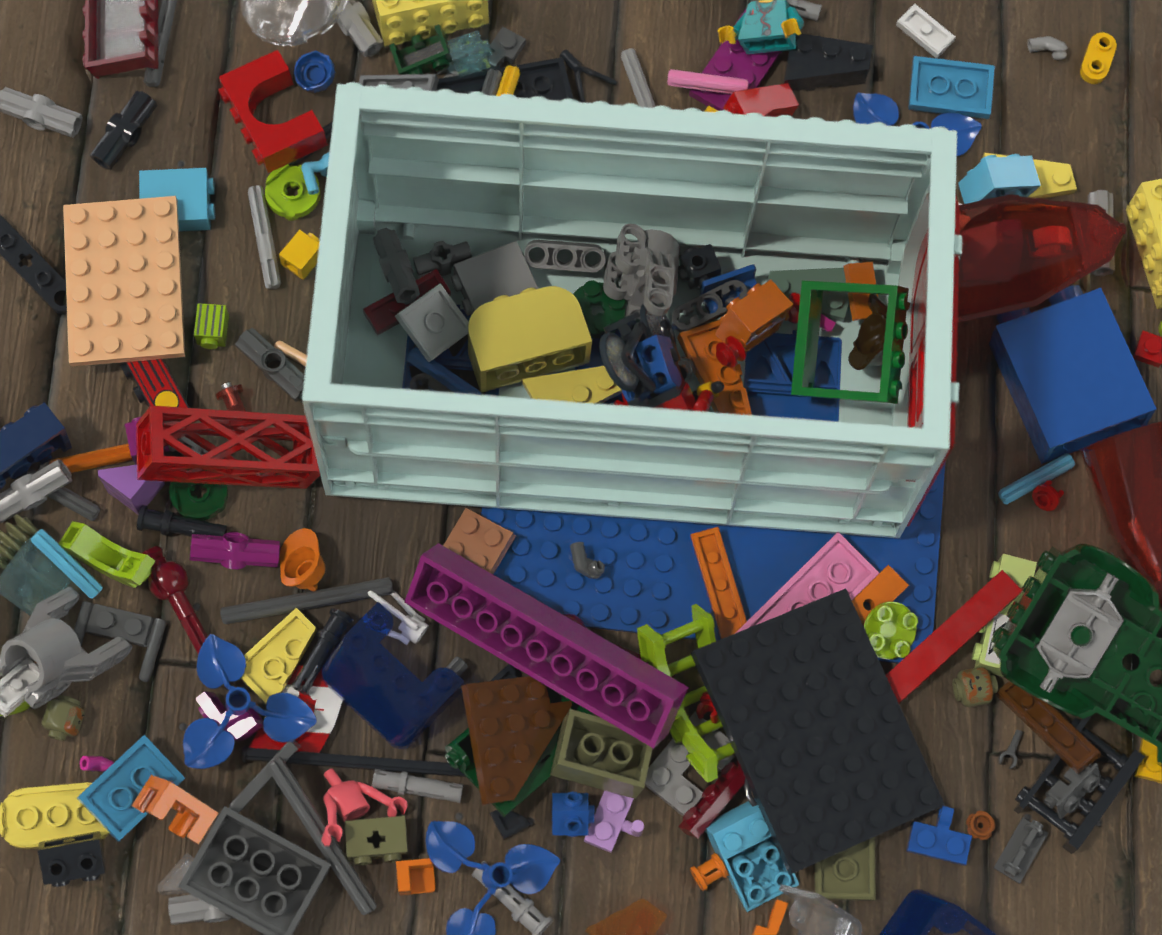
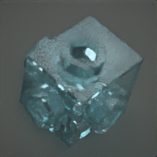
[447,30,492,77]

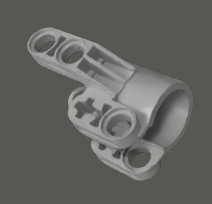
[603,224,680,327]
[0,587,133,709]

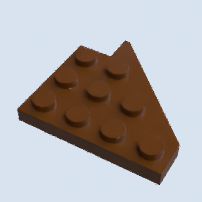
[461,676,572,805]

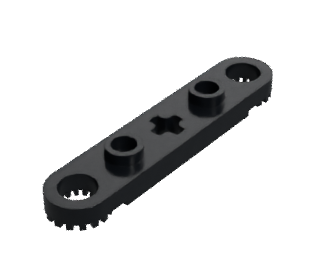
[0,215,67,315]

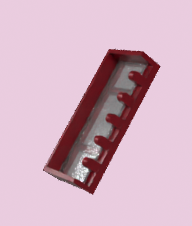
[82,0,158,79]

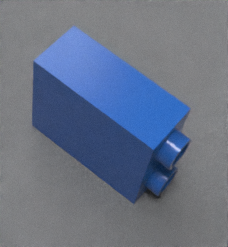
[989,285,1156,464]

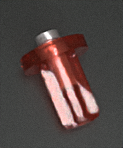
[215,382,246,412]

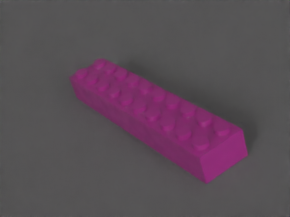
[404,543,689,748]

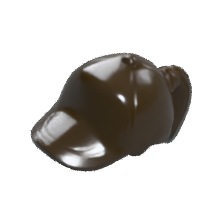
[848,294,888,370]

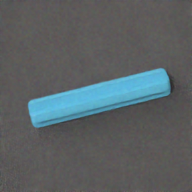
[998,453,1075,504]
[31,529,103,598]

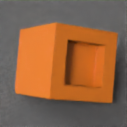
[396,858,435,896]

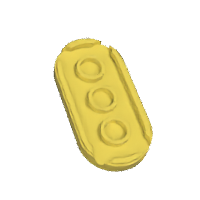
[0,783,110,849]

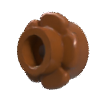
[966,811,995,840]

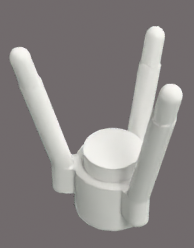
[361,590,429,645]

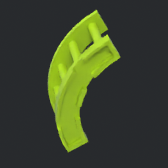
[637,604,735,782]

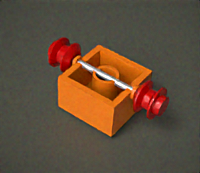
[715,280,800,368]

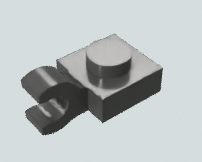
[486,27,526,70]

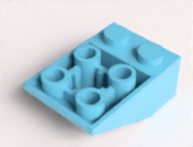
[705,798,799,912]

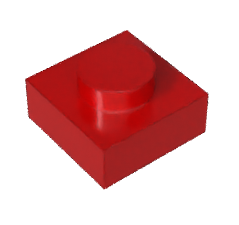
[1133,330,1162,368]

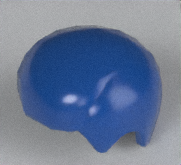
[293,51,335,93]

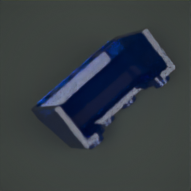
[322,602,465,749]

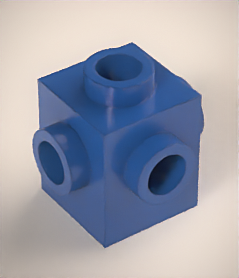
[552,792,594,837]

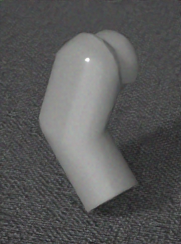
[1028,36,1068,60]

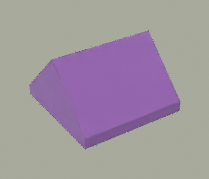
[98,465,165,515]

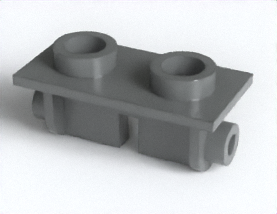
[1044,763,1101,819]
[994,817,1048,884]

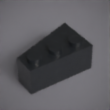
[783,33,873,92]

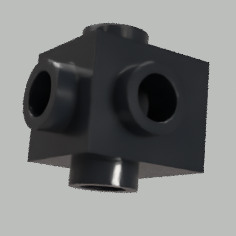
[678,244,721,290]

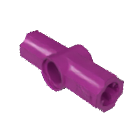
[190,532,280,569]

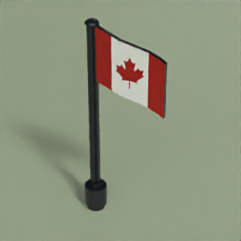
[241,665,466,777]

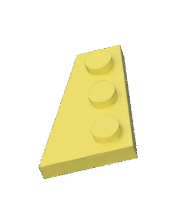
[983,153,1077,206]
[522,366,622,404]
[241,608,317,705]

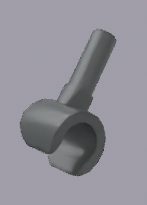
[998,730,1023,769]

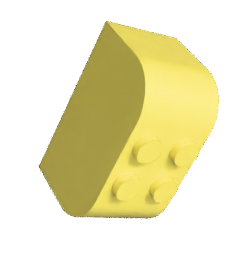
[468,286,592,393]

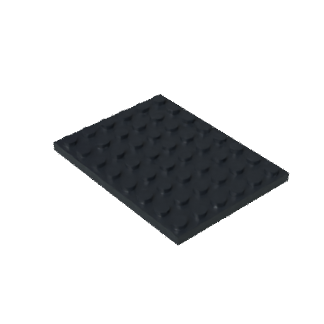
[690,588,945,875]

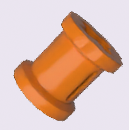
[689,853,729,892]

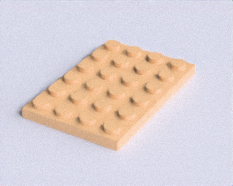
[63,196,185,367]

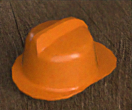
[279,528,326,592]

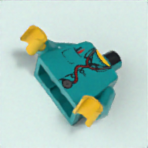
[718,0,804,54]

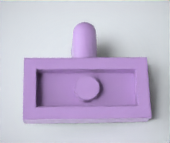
[584,791,644,853]

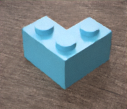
[958,154,1041,213]

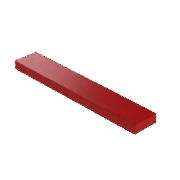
[886,570,1023,704]

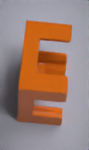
[132,775,218,844]

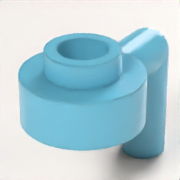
[301,152,330,195]

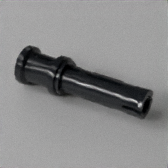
[137,505,227,537]
[291,608,354,695]

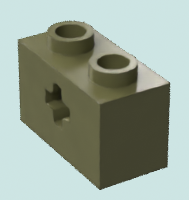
[345,816,409,865]

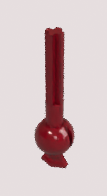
[142,546,208,654]

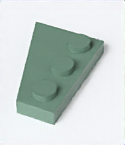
[767,268,849,322]

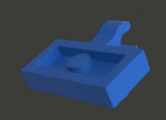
[906,806,972,866]

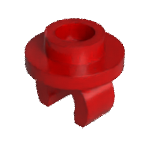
[1032,480,1064,511]
[696,692,719,724]

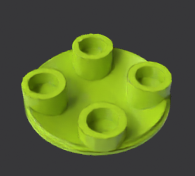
[864,601,918,660]

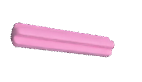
[667,69,748,94]

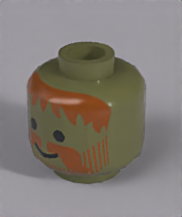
[952,667,998,707]
[42,695,85,741]

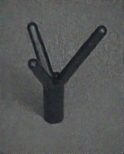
[560,49,617,103]

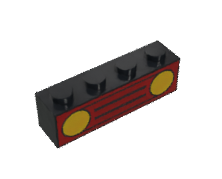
[120,359,189,422]

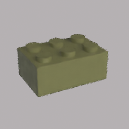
[550,709,652,799]

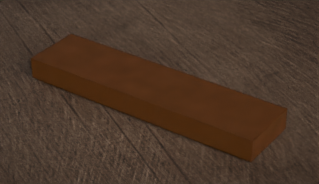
[996,681,1100,774]

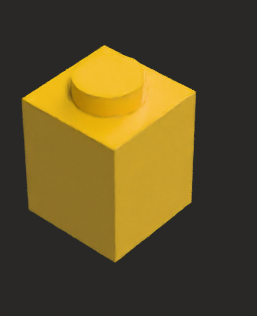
[279,229,320,280]

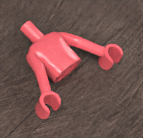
[322,768,407,846]

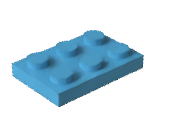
[908,56,995,119]
[77,735,185,841]

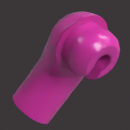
[79,756,114,772]

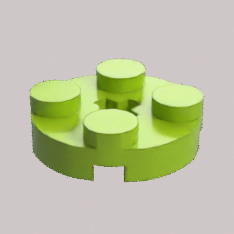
[265,164,321,221]

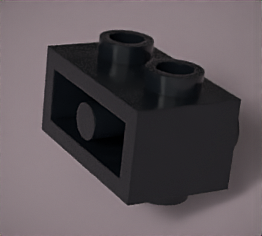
[37,831,106,887]

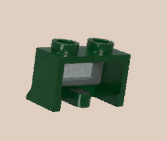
[389,24,455,75]

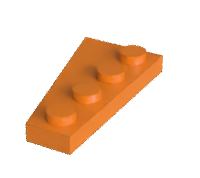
[677,319,752,415]

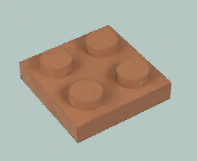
[443,508,516,574]

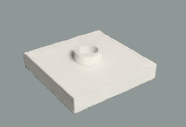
[395,283,469,362]

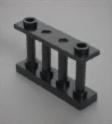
[1014,716,1145,854]

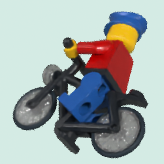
[600,302,725,412]

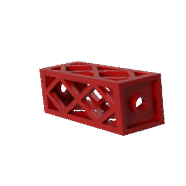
[136,405,320,489]

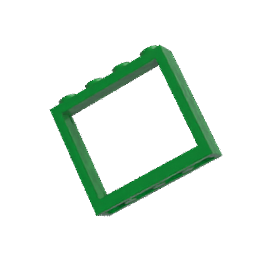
[791,281,910,404]

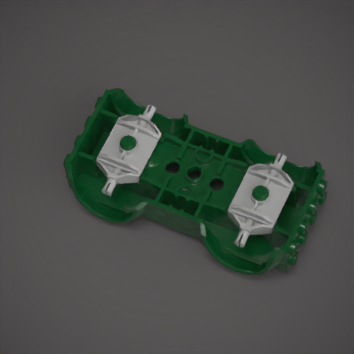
[991,543,1162,767]

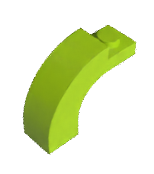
[58,521,155,588]

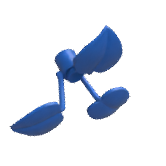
[853,92,982,157]
[183,634,317,769]
[426,821,560,935]

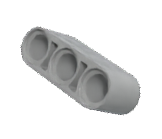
[524,240,606,272]

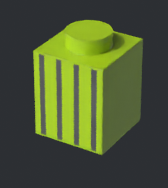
[194,303,229,349]

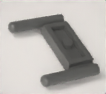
[74,601,167,682]

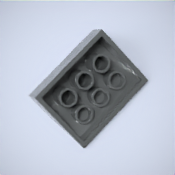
[178,806,331,935]

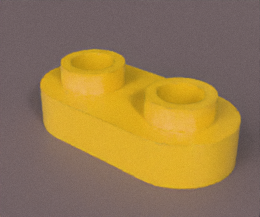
[1080,32,1117,84]

